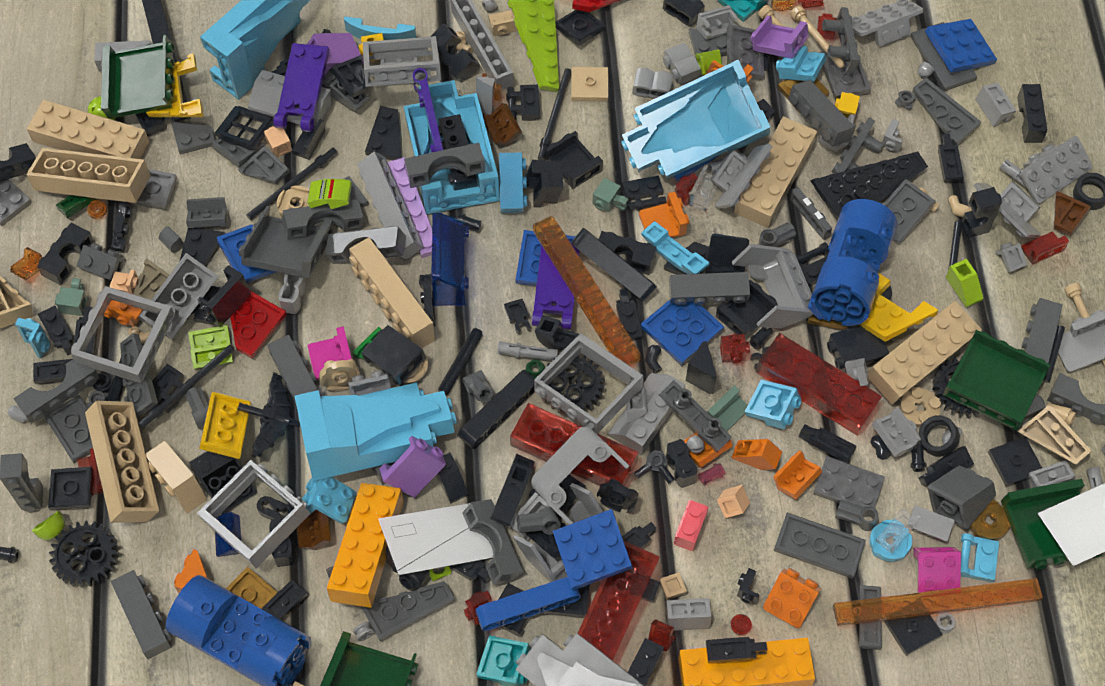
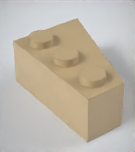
[0,276,33,329]
[1018,405,1091,465]
[145,441,207,513]

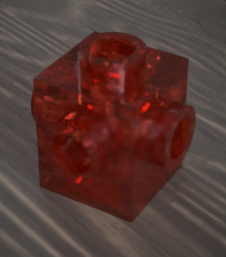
[720,333,750,363]

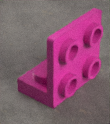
[307,326,352,380]
[913,547,961,594]

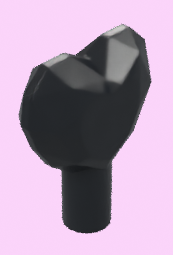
[870,435,892,460]

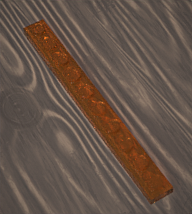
[832,578,1043,626]

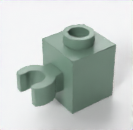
[592,178,628,212]
[55,278,88,316]

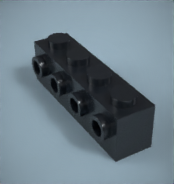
[438,114,477,191]

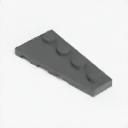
[912,77,981,145]
[120,333,158,418]
[361,581,455,641]

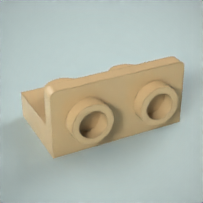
[488,10,518,36]

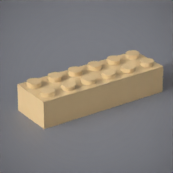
[27,100,149,159]
[734,116,817,228]
[26,148,151,203]
[349,237,435,348]
[868,301,982,405]
[85,401,159,523]

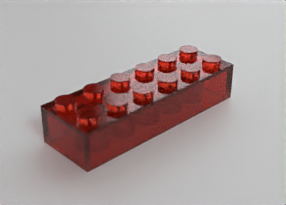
[755,332,882,436]
[510,403,639,486]
[578,540,660,661]

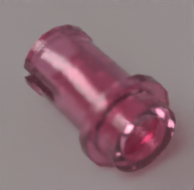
[698,463,726,486]

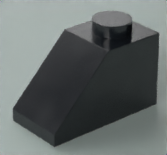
[436,452,469,504]

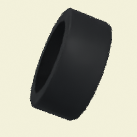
[1073,173,1105,210]
[919,415,960,456]

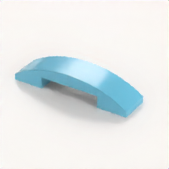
[344,17,417,40]
[641,221,709,274]

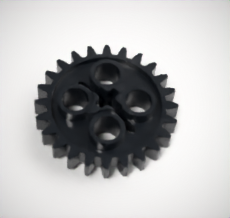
[543,355,605,415]
[932,356,979,418]
[49,520,119,588]

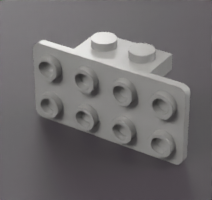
[851,0,923,47]
[1020,136,1092,204]
[710,144,772,209]
[974,182,1041,238]
[1058,310,1105,373]

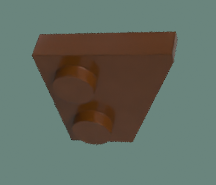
[1054,191,1091,237]

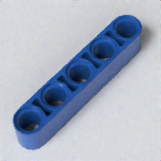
[475,577,581,631]

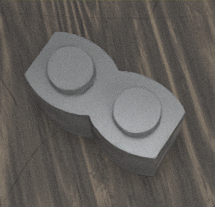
[663,43,701,84]
[632,68,673,99]
[279,273,307,314]

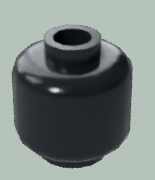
[398,569,430,590]

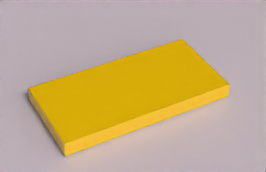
[199,392,251,459]

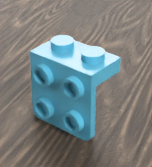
[302,477,356,524]

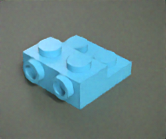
[776,46,826,81]
[745,380,801,429]

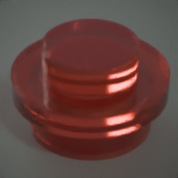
[730,614,752,635]

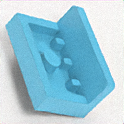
[15,318,50,358]

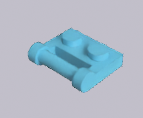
[961,533,999,583]

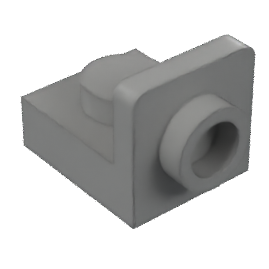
[882,119,903,152]
[995,242,1028,272]
[845,358,869,386]

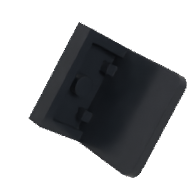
[705,233,750,274]

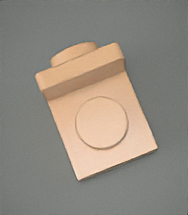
[110,270,139,294]

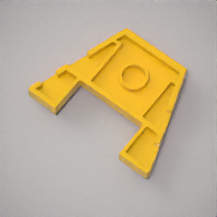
[146,53,204,117]
[858,273,938,342]

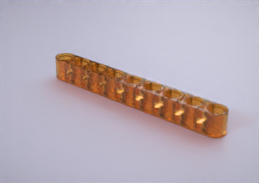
[533,216,641,366]

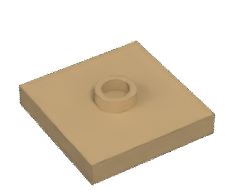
[571,67,608,101]

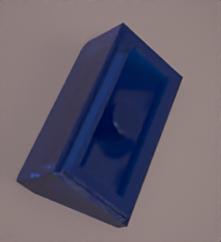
[215,512,241,557]

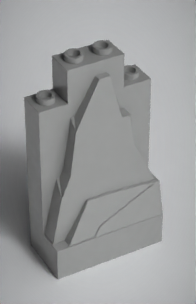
[516,633,645,686]

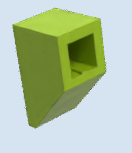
[946,258,983,308]

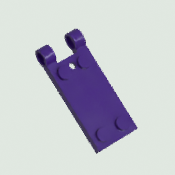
[273,43,330,132]
[413,68,443,152]
[532,241,580,330]

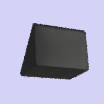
[685,341,717,394]

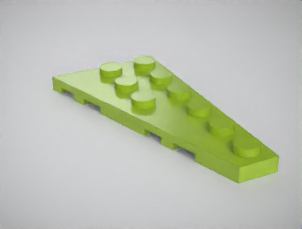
[507,0,559,92]

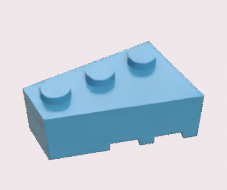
[499,152,527,213]

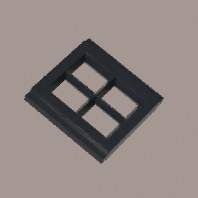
[214,106,274,151]

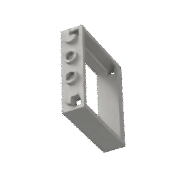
[363,36,441,87]
[71,286,175,384]
[534,333,643,434]
[197,460,310,568]

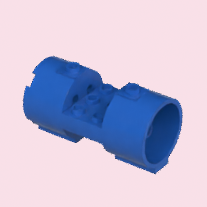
[808,199,897,326]
[166,575,311,686]

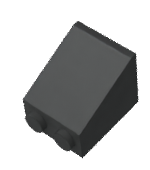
[927,465,996,529]

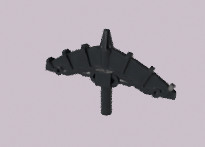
[237,372,300,458]

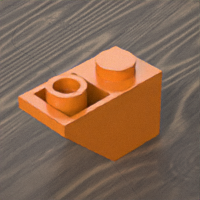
[731,439,782,470]
[174,549,208,593]

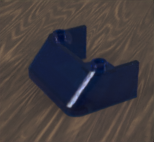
[431,213,469,306]

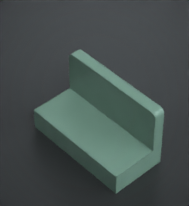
[707,385,748,431]

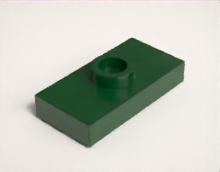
[56,195,99,218]

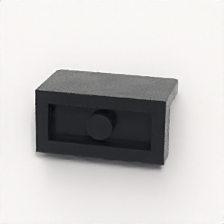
[292,119,326,160]

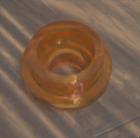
[87,200,107,219]

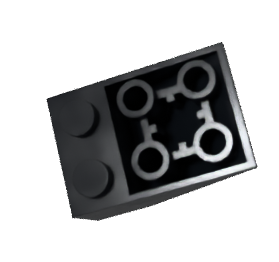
[188,451,257,514]

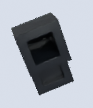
[535,315,579,353]

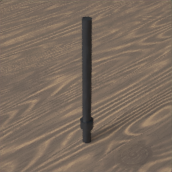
[537,68,572,160]
[246,147,337,220]
[139,345,235,429]

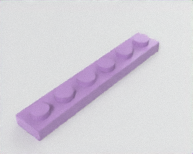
[387,157,440,258]

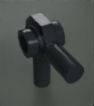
[634,450,675,484]

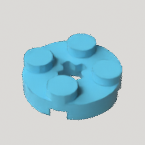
[869,520,912,562]

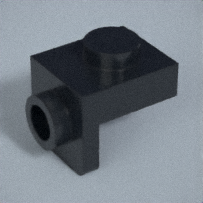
[737,568,760,605]

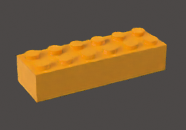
[327,483,404,608]
[678,637,815,686]

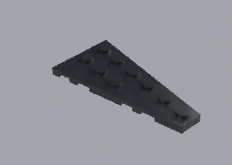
[810,151,928,221]

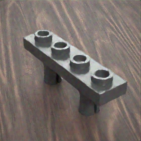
[822,7,860,73]
[831,117,884,174]
[659,380,732,452]

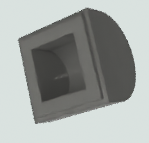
[158,226,184,253]

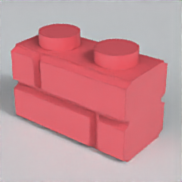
[674,500,708,551]

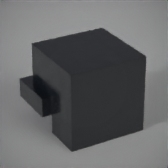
[525,159,564,208]

